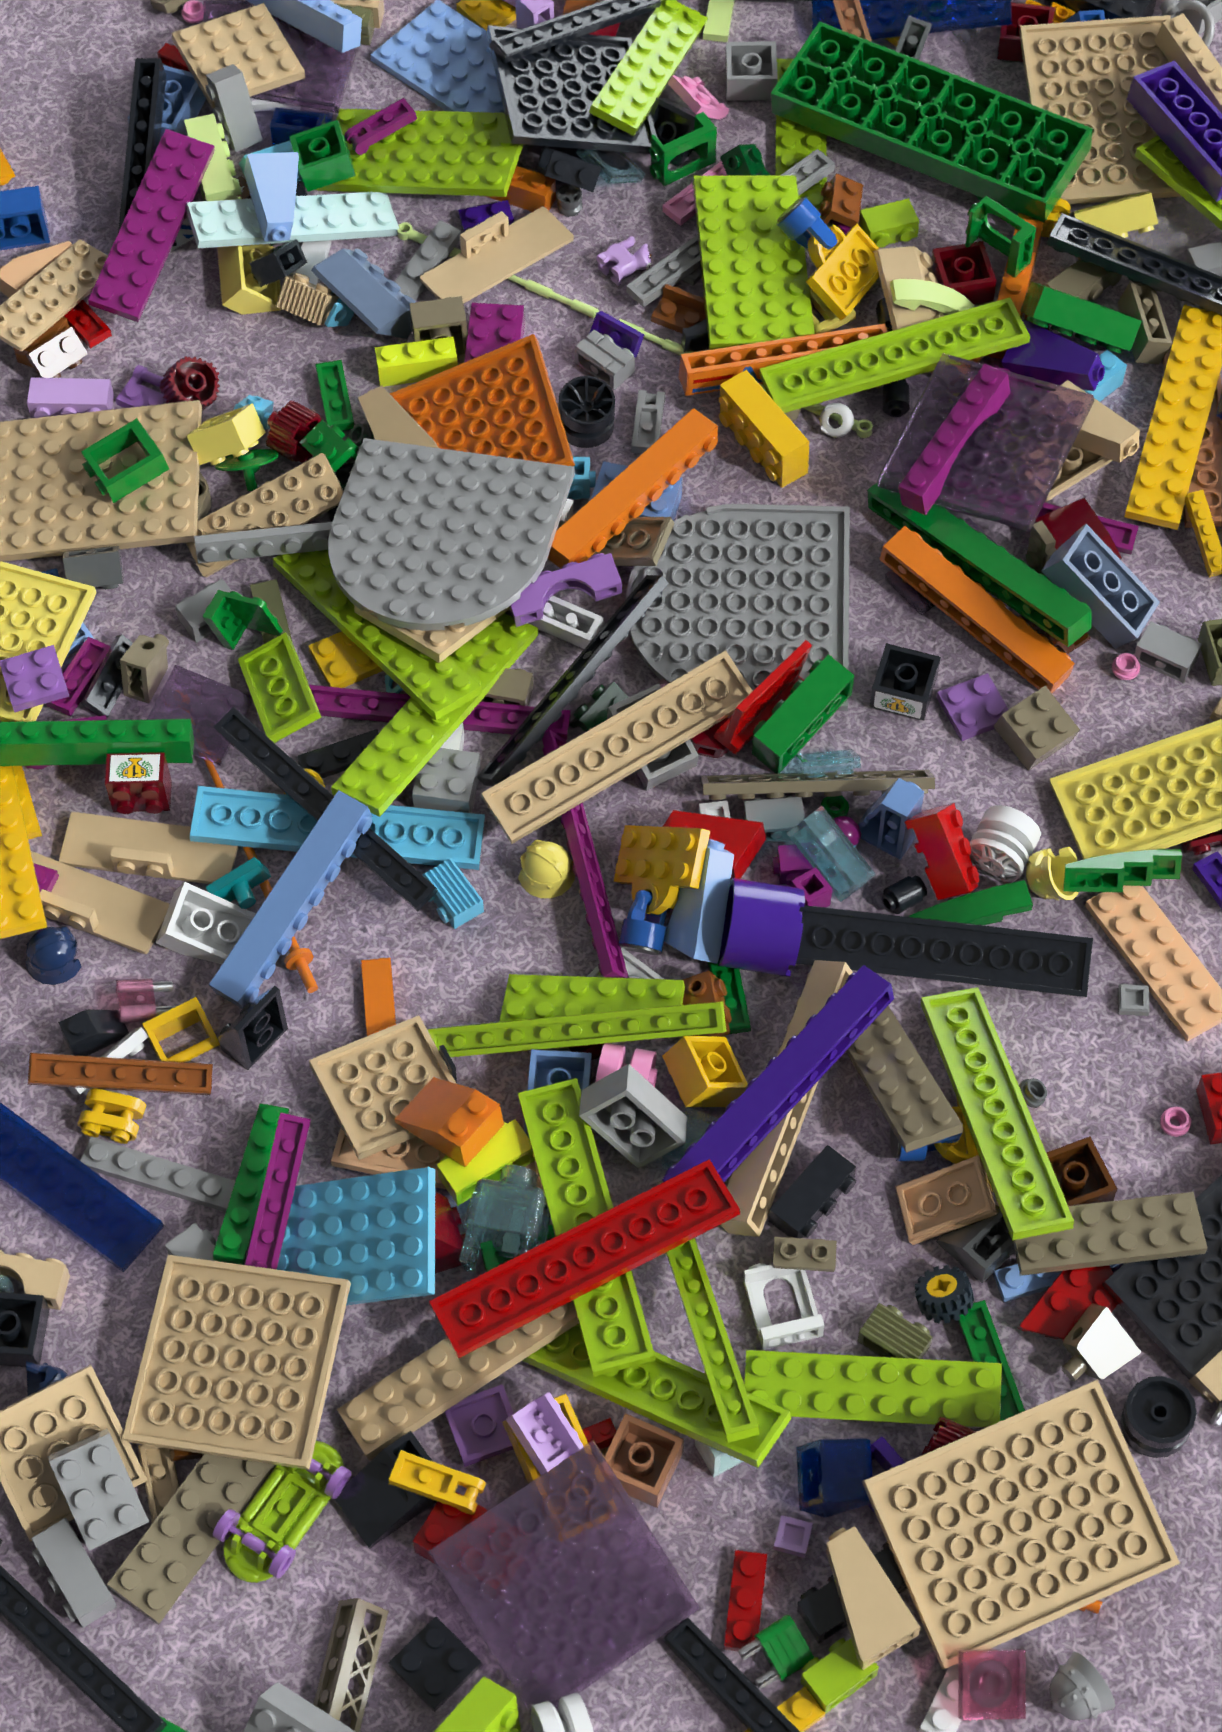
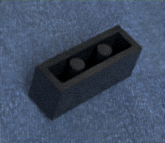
[768,1145,856,1238]

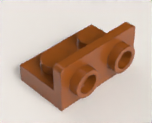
[651,284,706,334]

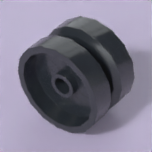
[1120,1376,1197,1458]

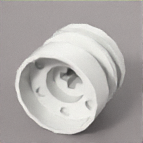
[970,805,1041,882]

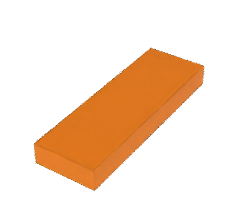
[361,957,396,1036]

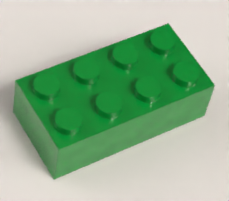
[1020,281,1142,353]
[752,654,855,773]

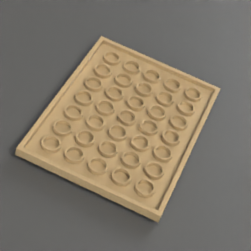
[1019,15,1181,204]
[0,400,202,562]
[862,1380,1180,1669]

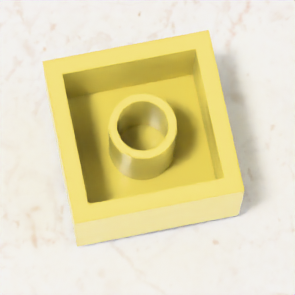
[186,403,266,466]

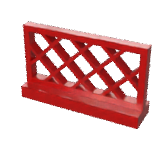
[714,640,812,755]

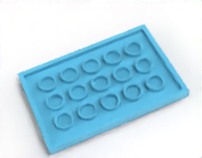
[277,1167,435,1305]

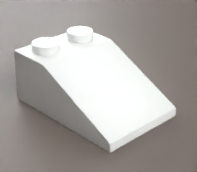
[155,882,256,964]

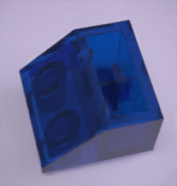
[270,106,333,146]
[796,1438,872,1518]

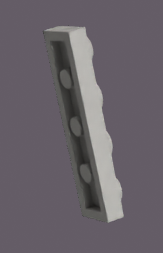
[395,220,462,301]

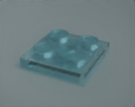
[796,749,861,777]

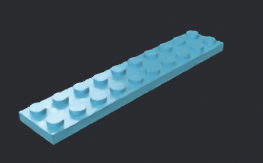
[190,786,485,870]

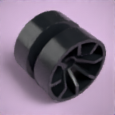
[558,376,615,448]

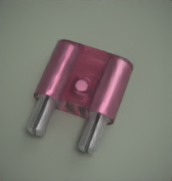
[116,978,175,1023]

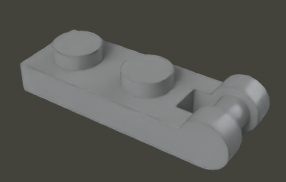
[631,390,666,454]

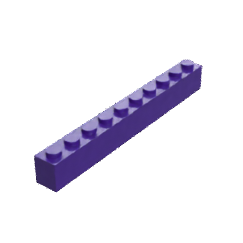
[662,965,894,1182]

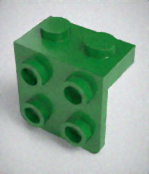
[300,419,359,473]
[202,590,283,650]

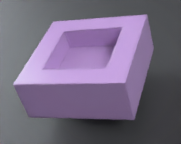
[773,1515,813,1558]

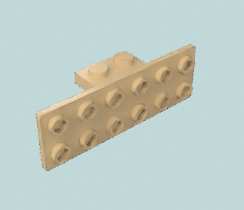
[420,206,574,304]
[0,240,108,351]
[186,453,344,577]
[59,812,238,884]
[31,851,170,954]

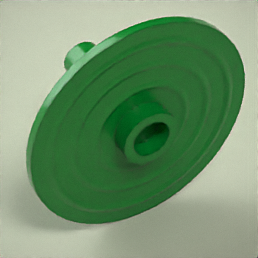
[214,449,279,491]

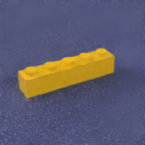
[1185,490,1222,578]

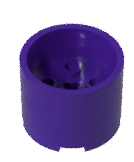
[718,878,805,977]

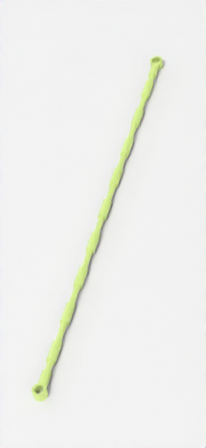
[397,222,873,438]

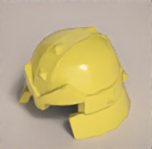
[518,840,575,899]
[1026,846,1079,901]

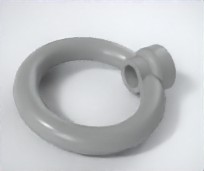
[1159,0,1215,47]

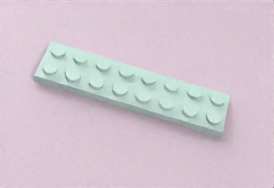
[186,192,399,248]

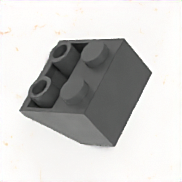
[937,1205,1015,1283]

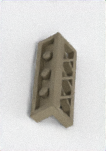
[313,1598,389,1732]

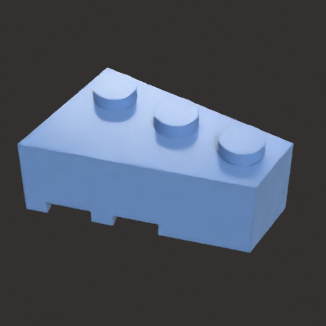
[857,778,924,860]

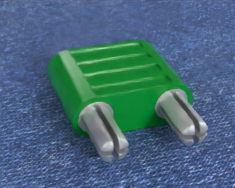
[738,1614,814,1689]

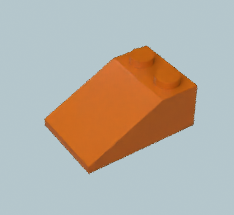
[394,1077,504,1167]

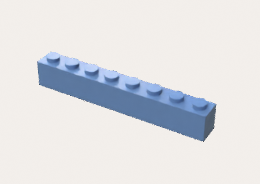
[209,790,373,1009]

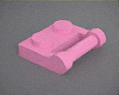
[667,76,729,120]

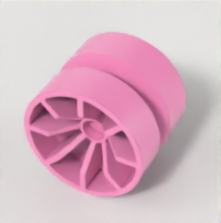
[595,1043,658,1087]

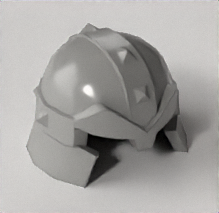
[1049,1652,1115,1721]

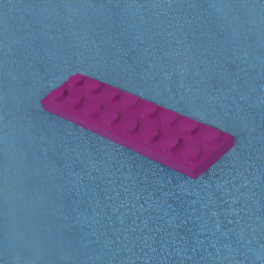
[88,129,215,322]

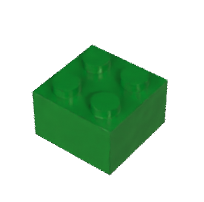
[289,120,356,192]

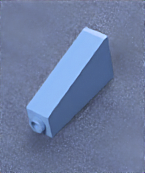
[244,152,299,242]
[664,839,734,964]

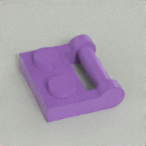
[116,365,168,408]

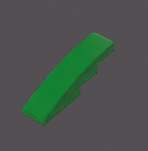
[1063,849,1182,892]
[909,880,1033,925]

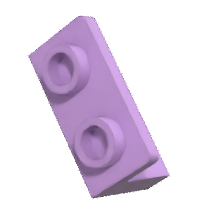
[506,1392,583,1475]

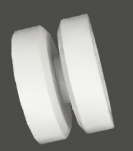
[531,1693,593,1732]

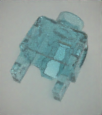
[459,1165,551,1272]

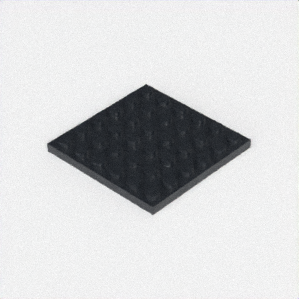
[486,25,657,154]

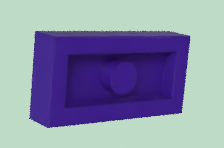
[458,200,514,232]
[589,311,645,358]
[1192,851,1222,909]

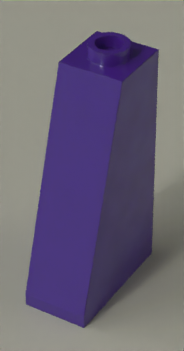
[1001,320,1105,391]

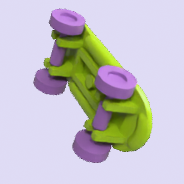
[213,1441,351,1583]

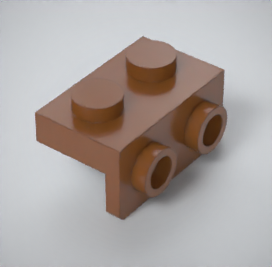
[819,173,863,228]

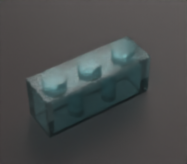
[786,805,876,902]

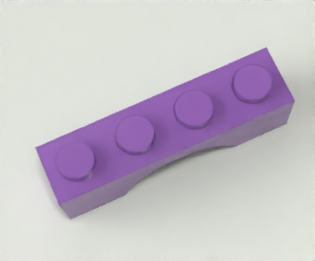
[509,553,622,627]

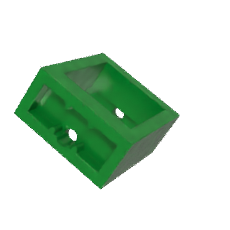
[81,418,169,503]

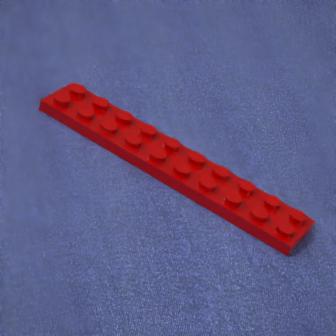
[429,1159,740,1359]

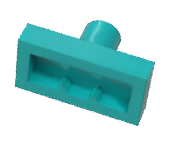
[206,857,271,909]

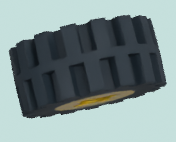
[914,1265,974,1323]

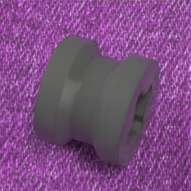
[557,184,583,217]

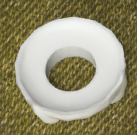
[820,403,854,438]

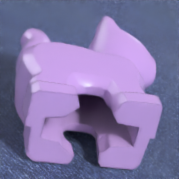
[597,236,652,286]

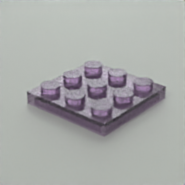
[146,665,253,766]

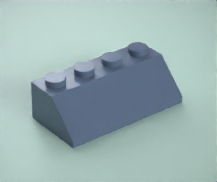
[311,248,416,339]
[1041,524,1160,649]

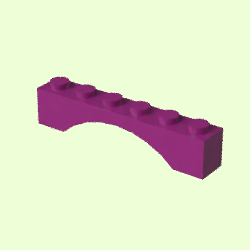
[898,363,1011,515]

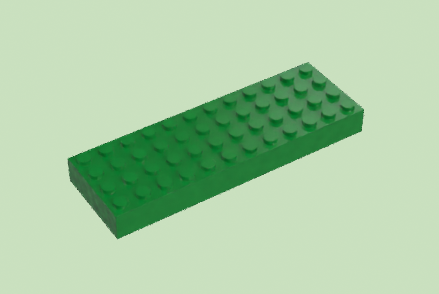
[771,21,1093,223]

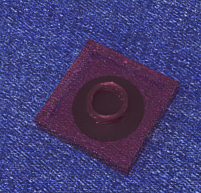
[958,1648,1026,1721]

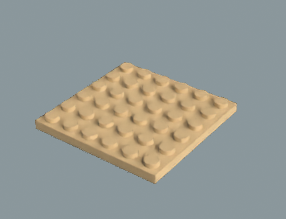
[122,1255,351,1470]

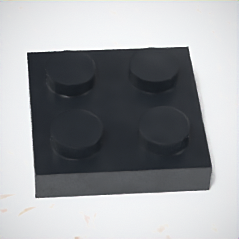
[388,1616,482,1712]

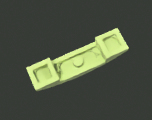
[890,279,975,315]

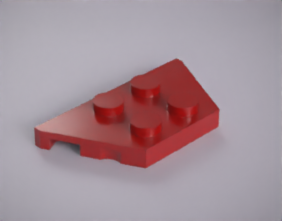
[1017,1265,1119,1340]

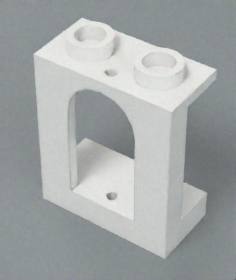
[743,1263,825,1350]

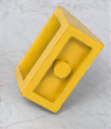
[142,997,220,1062]

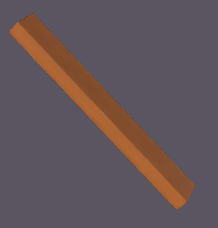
[27,1053,213,1095]

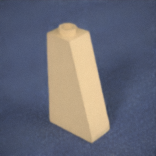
[1029,380,1140,463]
[358,385,439,448]
[826,1526,920,1670]

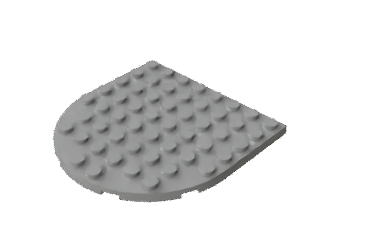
[328,438,575,631]
[626,504,850,711]

